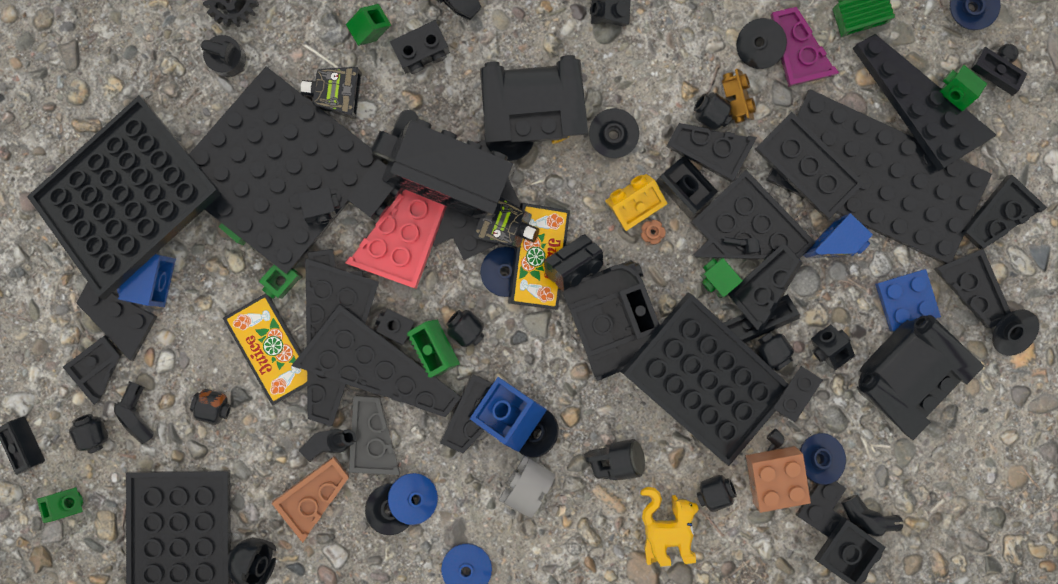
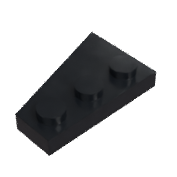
[961,175,1048,249]
[440,373,493,454]

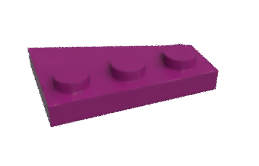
[770,7,839,87]

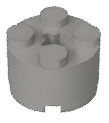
[499,456,555,518]

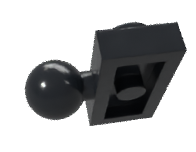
[971,44,1027,96]

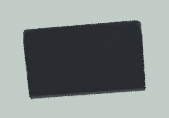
[0,417,45,475]

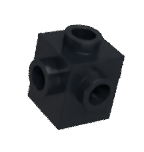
[811,324,855,371]

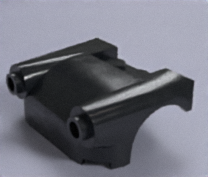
[480,55,588,146]
[562,260,660,381]
[856,315,984,440]

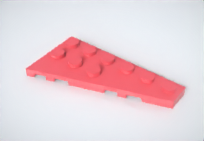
[345,190,447,289]

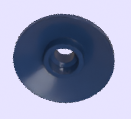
[949,0,1001,30]
[480,247,514,297]
[800,433,846,485]

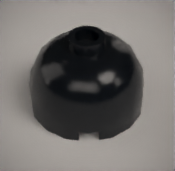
[227,537,276,584]

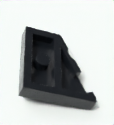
[63,335,122,405]

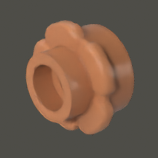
[641,220,666,245]

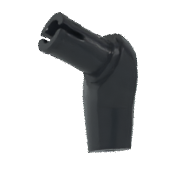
[114,381,154,444]
[299,429,356,462]
[841,494,903,537]

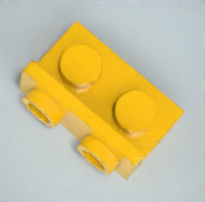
[605,174,668,231]

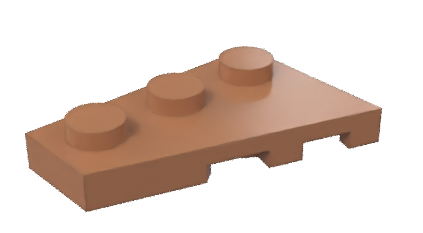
[272,456,349,543]

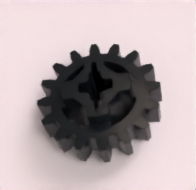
[203,0,259,27]

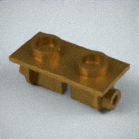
[722,69,756,124]

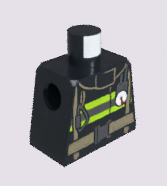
[301,67,362,119]
[473,196,539,248]

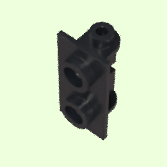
[773,366,823,422]

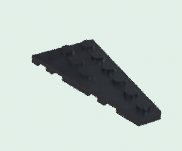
[852,34,997,171]

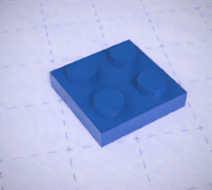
[875,269,941,332]

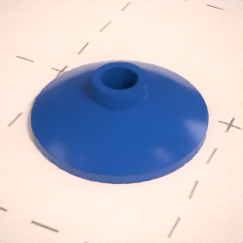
[388,473,438,525]
[441,544,492,584]

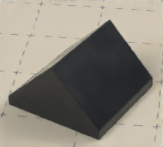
[656,156,718,218]

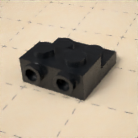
[814,517,886,584]

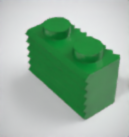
[832,0,895,37]
[407,319,460,378]

